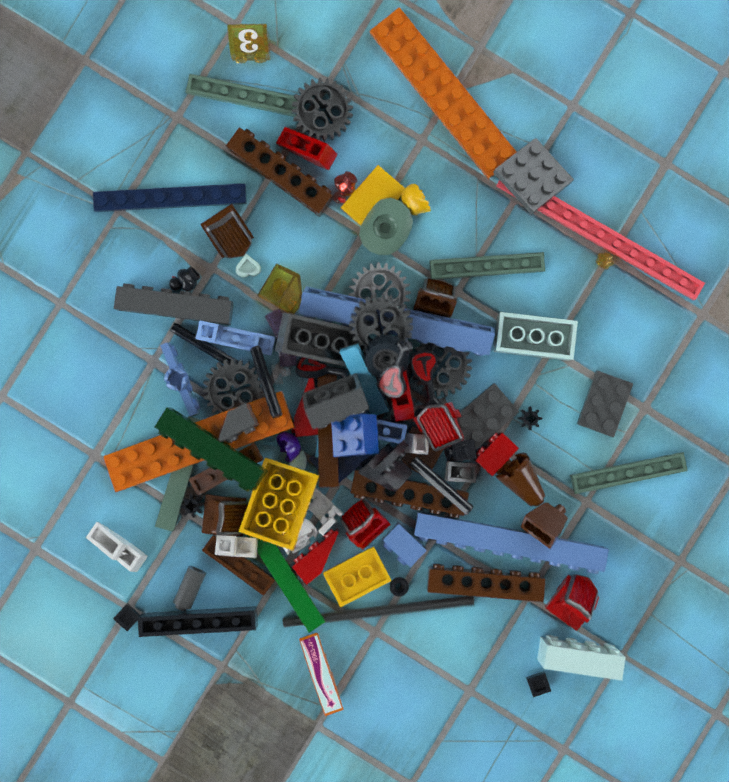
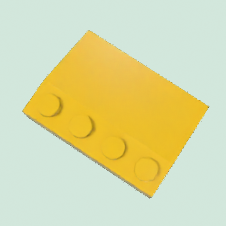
[238,458,319,551]

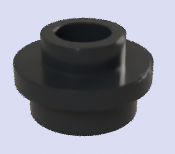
[390,577,409,597]

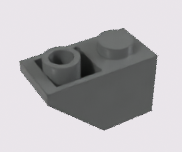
[219,403,259,444]

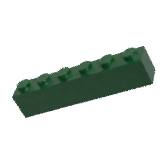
[154,407,268,492]

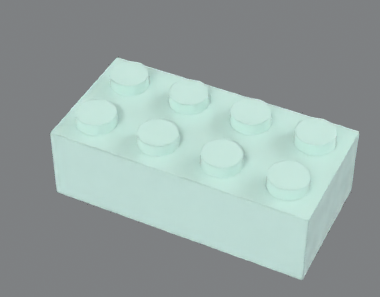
[493,312,578,361]
[537,635,626,681]

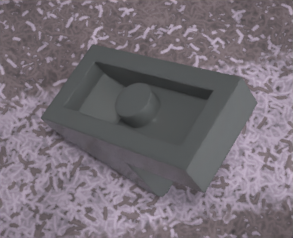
[445,461,478,483]

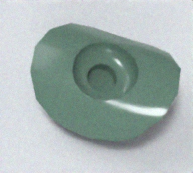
[359,198,413,255]

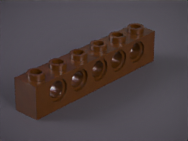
[226,127,333,217]
[351,469,469,518]
[427,564,546,602]

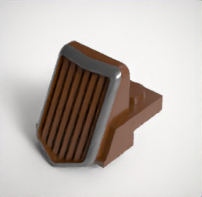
[200,204,254,259]
[413,278,457,318]
[202,494,249,537]

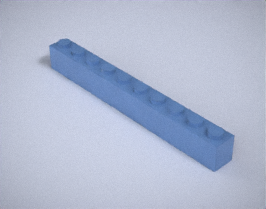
[299,287,495,356]
[413,511,609,574]

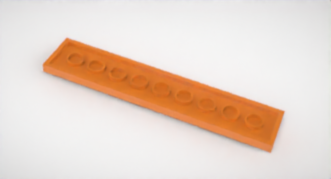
[370,7,517,180]
[103,391,295,492]

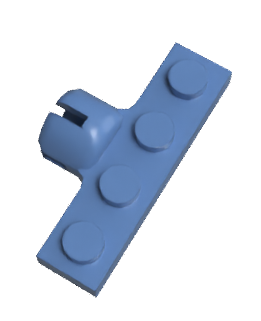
[160,342,201,416]

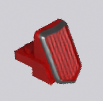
[413,402,464,451]
[340,499,391,550]
[545,574,599,631]

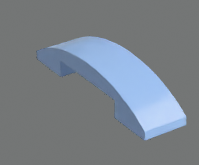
[196,320,275,355]

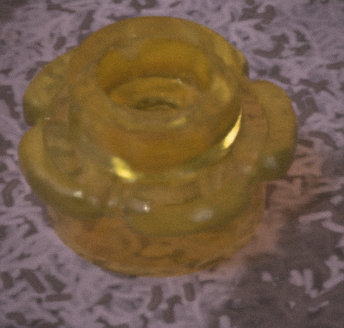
[596,252,614,270]

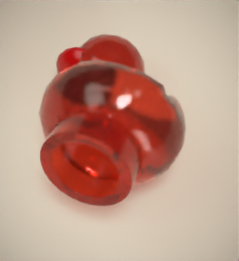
[333,171,358,204]

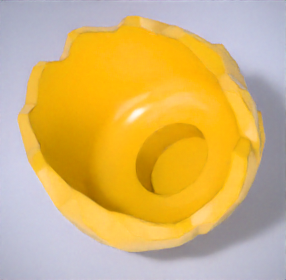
[401,184,431,215]

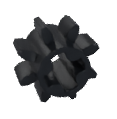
[517,406,542,430]
[180,493,205,518]

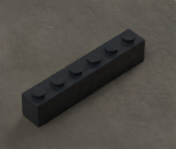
[138,606,258,637]

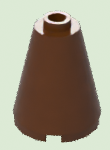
[495,452,545,507]

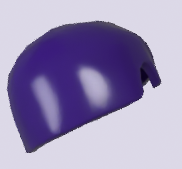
[276,432,301,463]

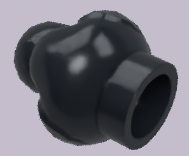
[169,266,201,291]

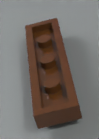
[188,442,264,496]
[202,535,275,596]

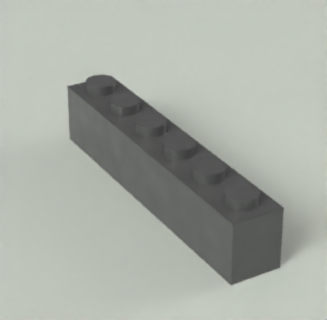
[114,283,234,325]

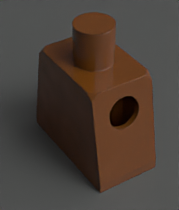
[521,502,568,549]

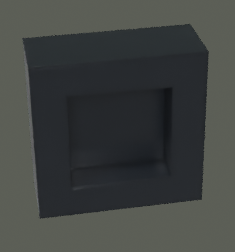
[113,603,140,631]
[526,671,551,698]

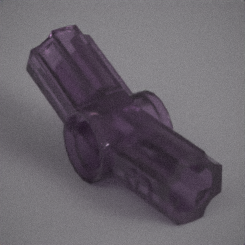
[265,309,297,367]

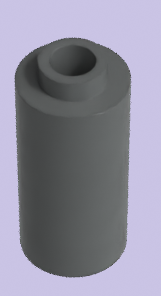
[173,566,206,611]

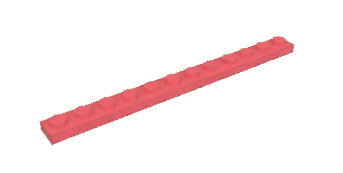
[496,180,705,300]

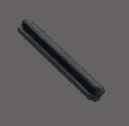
[170,323,238,364]
[250,346,282,419]
[410,457,473,515]

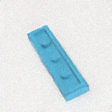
[340,344,391,415]

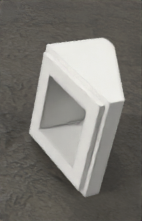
[405,433,429,455]

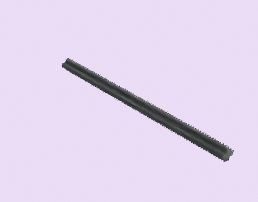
[283,596,474,628]

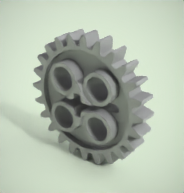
[349,262,411,308]

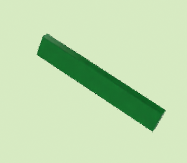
[247,535,326,633]

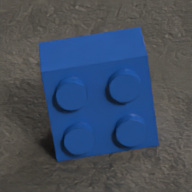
[332,414,379,457]

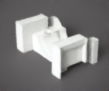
[308,487,343,536]

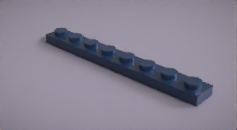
[93,183,247,212]

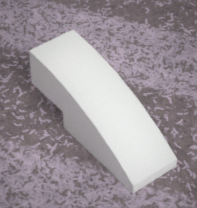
[86,522,148,572]

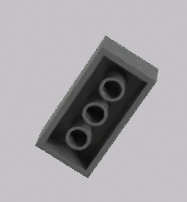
[275,313,359,366]

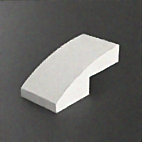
[215,535,258,558]

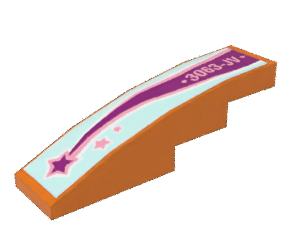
[299,633,344,716]

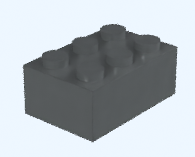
[302,373,369,429]

